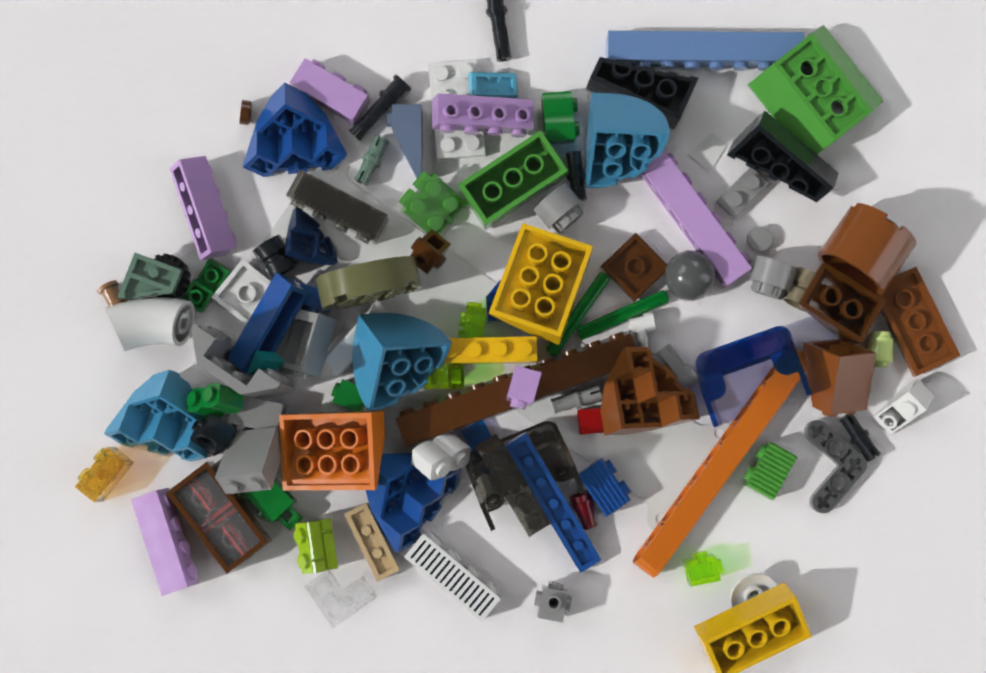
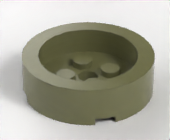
[315,256,422,310]

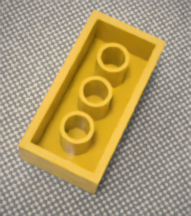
[693,582,812,673]

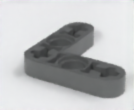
[804,420,867,513]

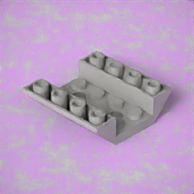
[191,324,295,398]

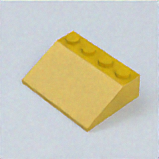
[489,223,593,345]

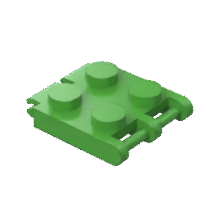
[398,171,468,235]

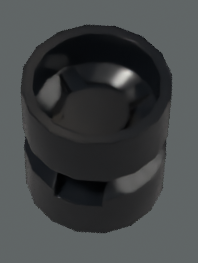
[252,235,298,280]

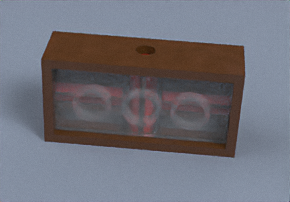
[166,461,272,574]

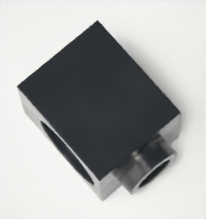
[190,413,236,455]

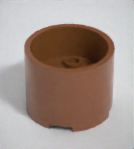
[818,203,917,296]

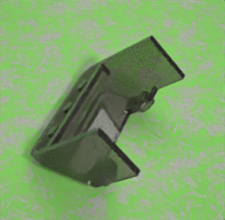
[465,421,585,531]

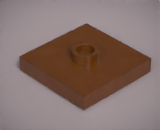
[600,233,667,302]

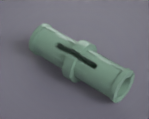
[354,135,389,186]

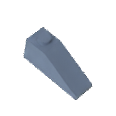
[387,104,423,179]

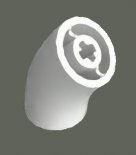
[106,297,195,352]

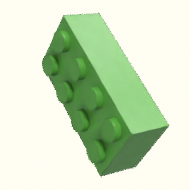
[458,130,568,230]

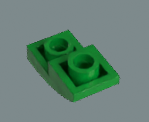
[182,258,232,314]

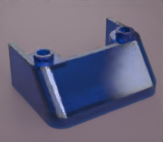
[696,326,814,427]

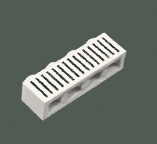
[404,532,501,622]

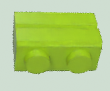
[294,518,338,574]

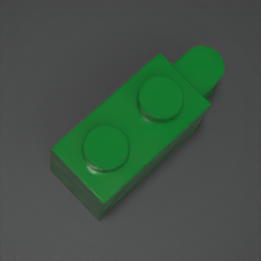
[239,478,303,531]

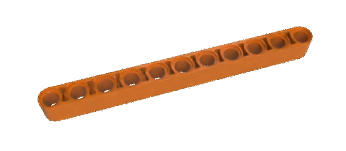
[632,344,807,578]

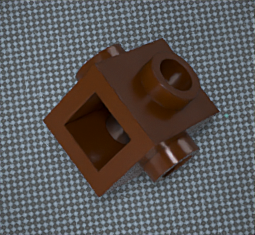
[410,229,451,274]

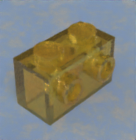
[75,447,134,503]

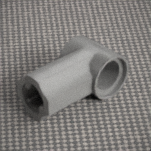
[652,344,700,389]

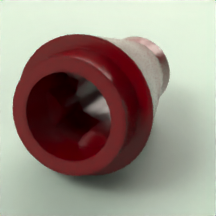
[569,491,597,530]

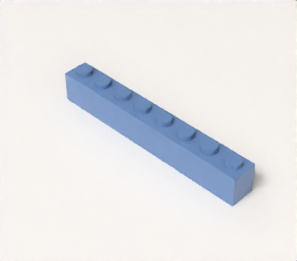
[606,31,804,71]

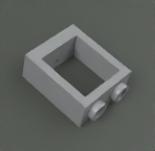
[275,310,337,380]

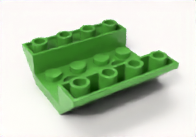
[748,25,883,154]

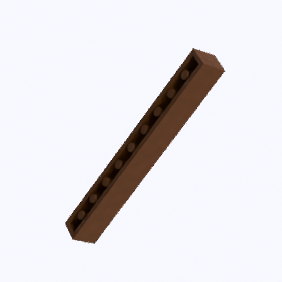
[395,331,635,447]

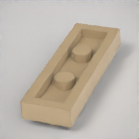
[344,502,400,582]

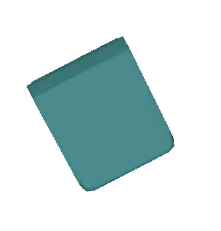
[247,350,285,375]

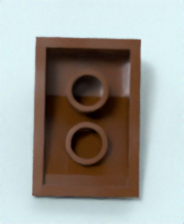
[797,261,886,344]

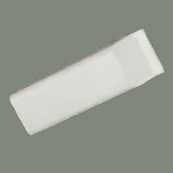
[325,300,389,375]

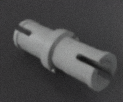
[551,385,602,414]

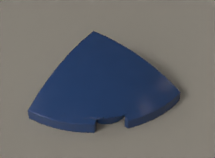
[285,207,338,265]

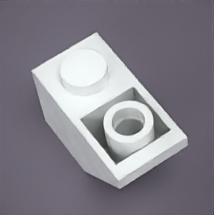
[874,378,934,435]

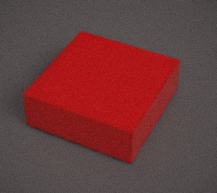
[577,408,604,435]

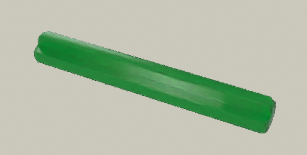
[546,272,610,357]
[577,290,669,339]

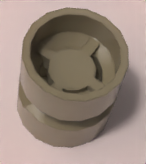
[782,267,816,312]

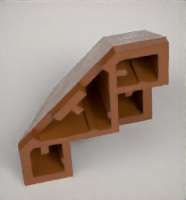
[600,347,700,436]

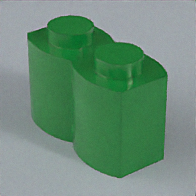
[541,91,580,144]
[186,383,244,418]

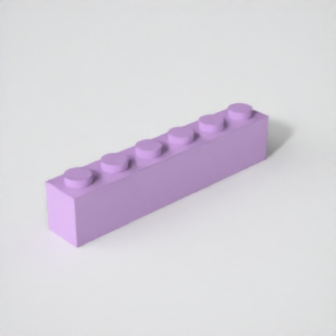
[640,150,752,288]

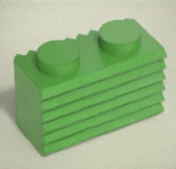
[743,442,798,500]

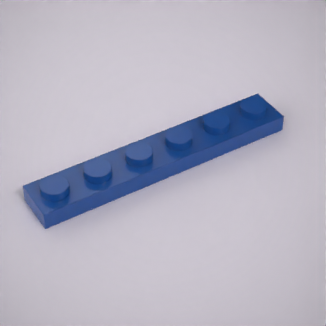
[504,431,602,573]

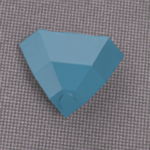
[104,370,208,462]

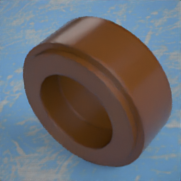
[239,100,252,125]

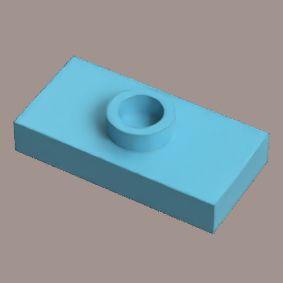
[468,72,518,98]

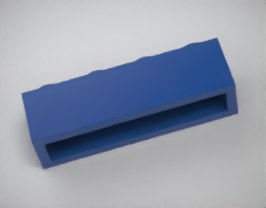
[227,272,310,373]

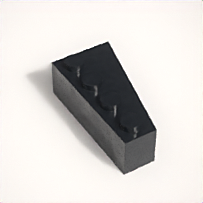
[586,57,699,129]
[727,111,839,202]

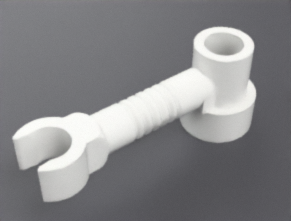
[629,312,656,349]

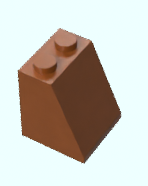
[803,339,876,417]

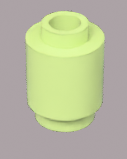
[867,331,893,368]

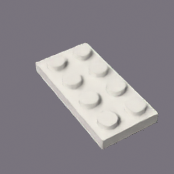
[428,59,485,161]

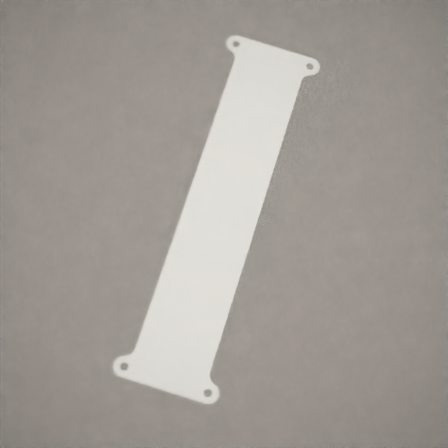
[262,157,730,530]

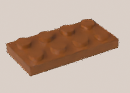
[880,267,961,377]

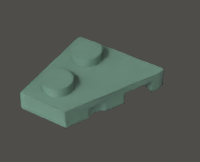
[117,252,183,299]

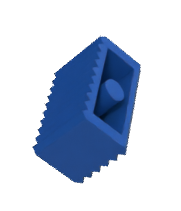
[577,457,631,517]

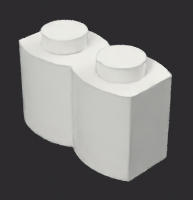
[411,432,471,480]

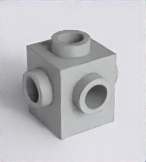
[534,582,572,622]

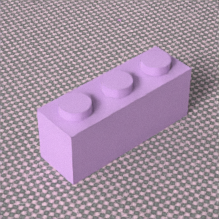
[289,58,370,125]

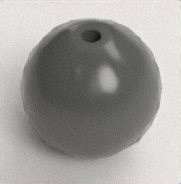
[665,250,716,301]

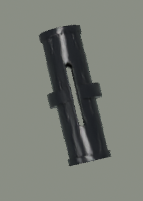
[566,151,587,201]
[839,414,881,462]

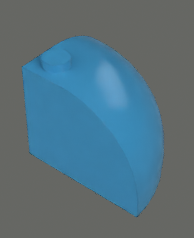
[585,92,670,188]
[352,313,452,411]

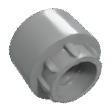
[534,183,583,233]
[749,255,798,300]

